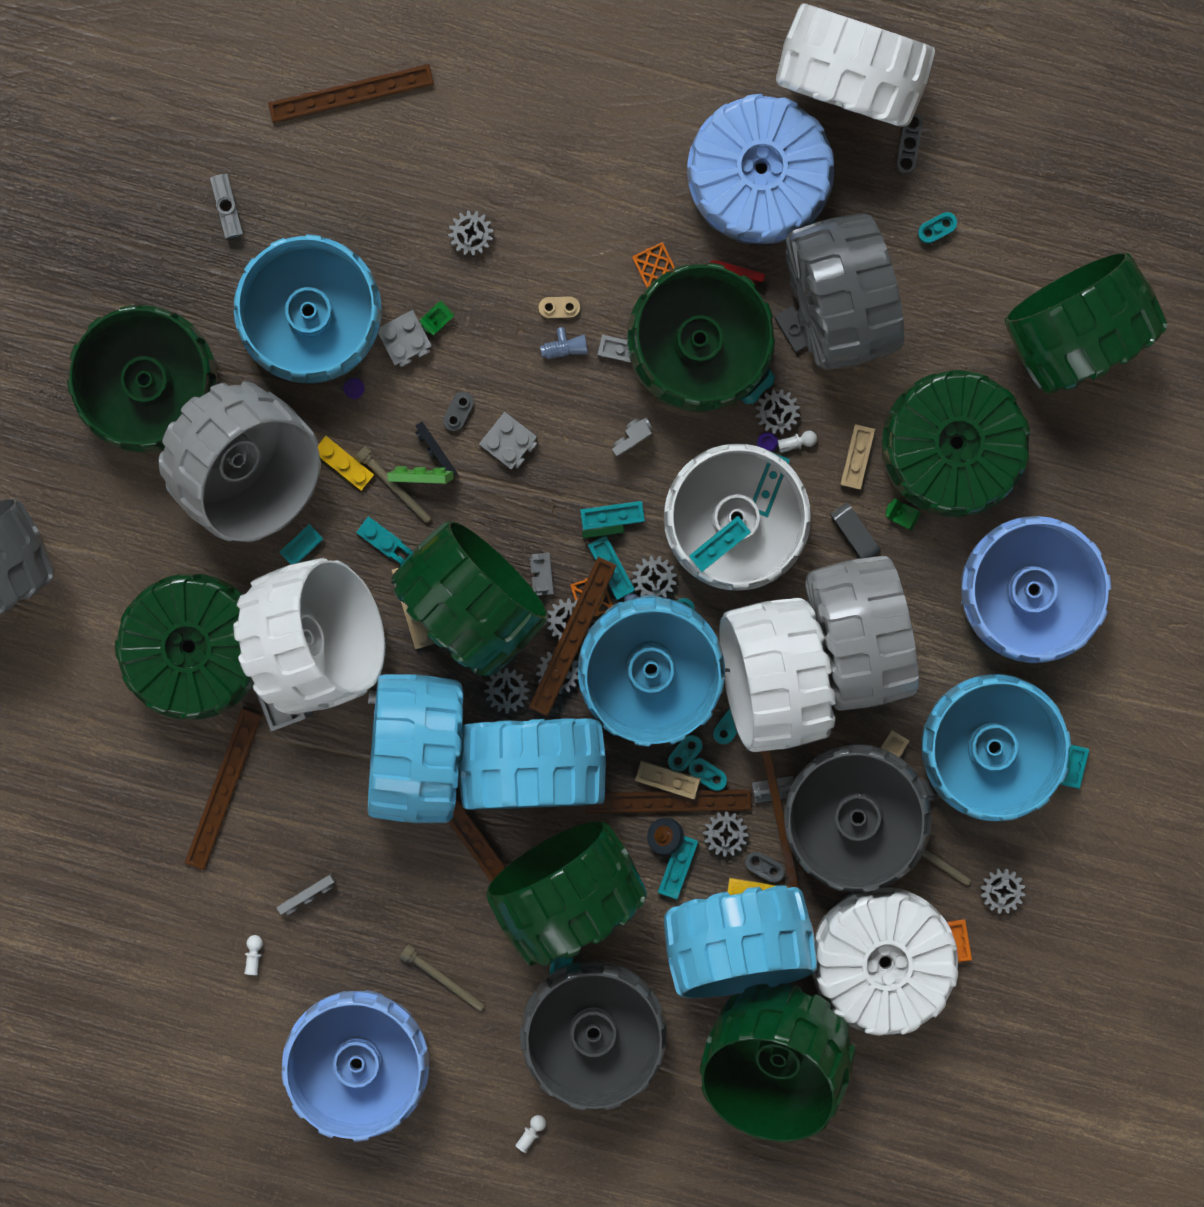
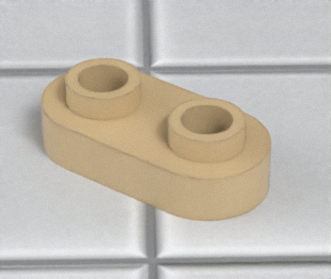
[539,297,580,319]

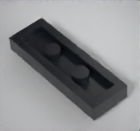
[415,422,458,477]

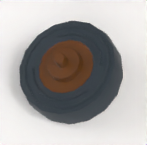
[647,818,684,855]

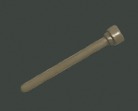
[354,446,431,523]
[922,849,971,886]
[399,944,485,1011]

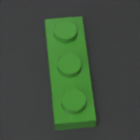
[387,466,453,484]

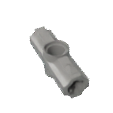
[210,174,243,239]

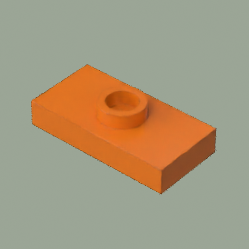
[947,919,972,963]

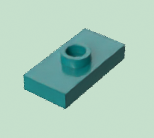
[279,524,324,565]
[1060,744,1089,789]

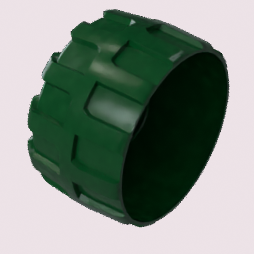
[1005,252,1167,394]
[627,263,775,412]
[67,305,217,453]
[881,370,1030,517]
[391,521,548,676]
[115,573,254,720]
[486,821,647,966]
[699,984,855,1142]

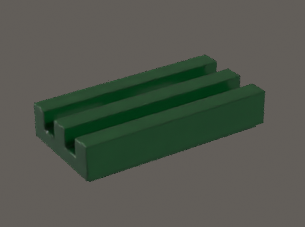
[582,525,624,539]

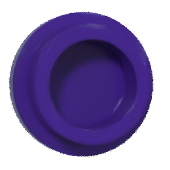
[344,378,365,399]
[757,432,778,452]

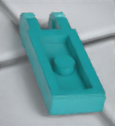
[356,516,413,564]

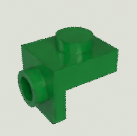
[419,300,455,336]
[885,498,921,531]

